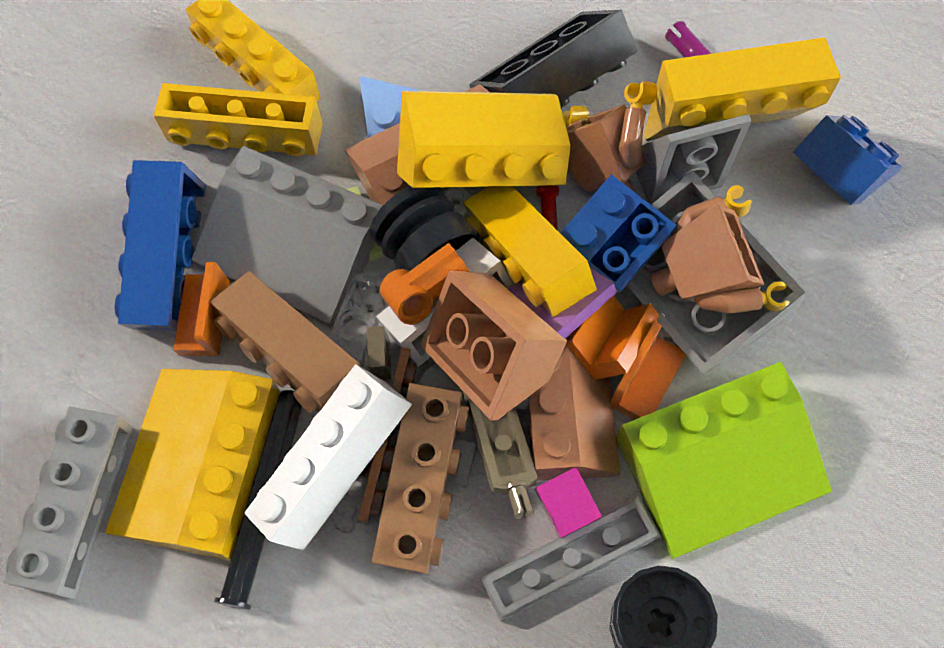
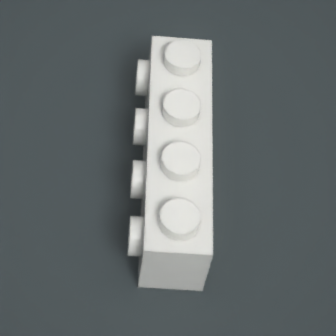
[245,364,412,550]

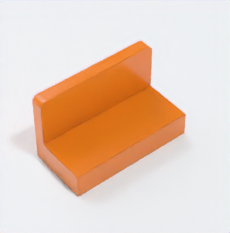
[173,262,230,356]
[566,295,659,380]
[611,321,686,420]

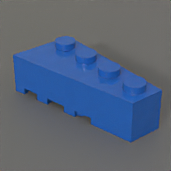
[114,160,207,331]

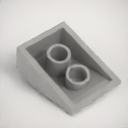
[636,114,752,205]

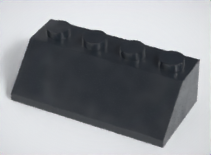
[469,9,638,108]

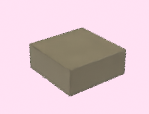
[367,326,391,380]

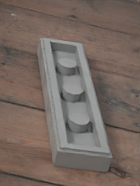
[480,497,662,622]

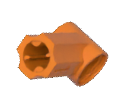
[380,243,469,325]

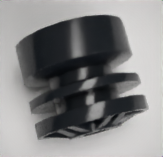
[369,185,480,271]
[609,565,718,648]

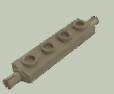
[462,391,538,519]

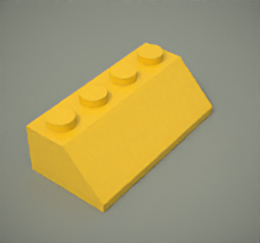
[397,91,571,188]

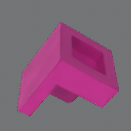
[534,468,602,538]

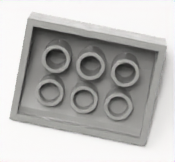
[191,146,383,326]
[626,171,806,376]

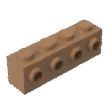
[210,271,361,413]
[371,383,469,575]

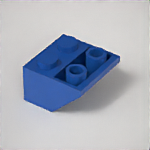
[793,114,903,205]
[560,174,677,292]

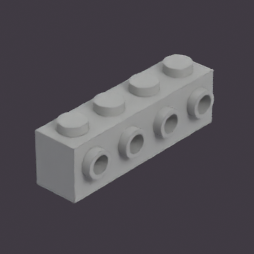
[4,406,134,599]

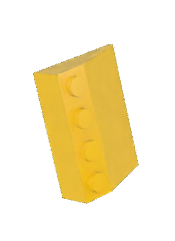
[644,37,841,140]
[105,369,281,561]

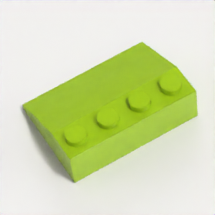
[616,361,832,560]

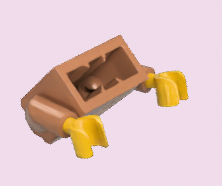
[562,81,658,193]
[651,185,790,313]

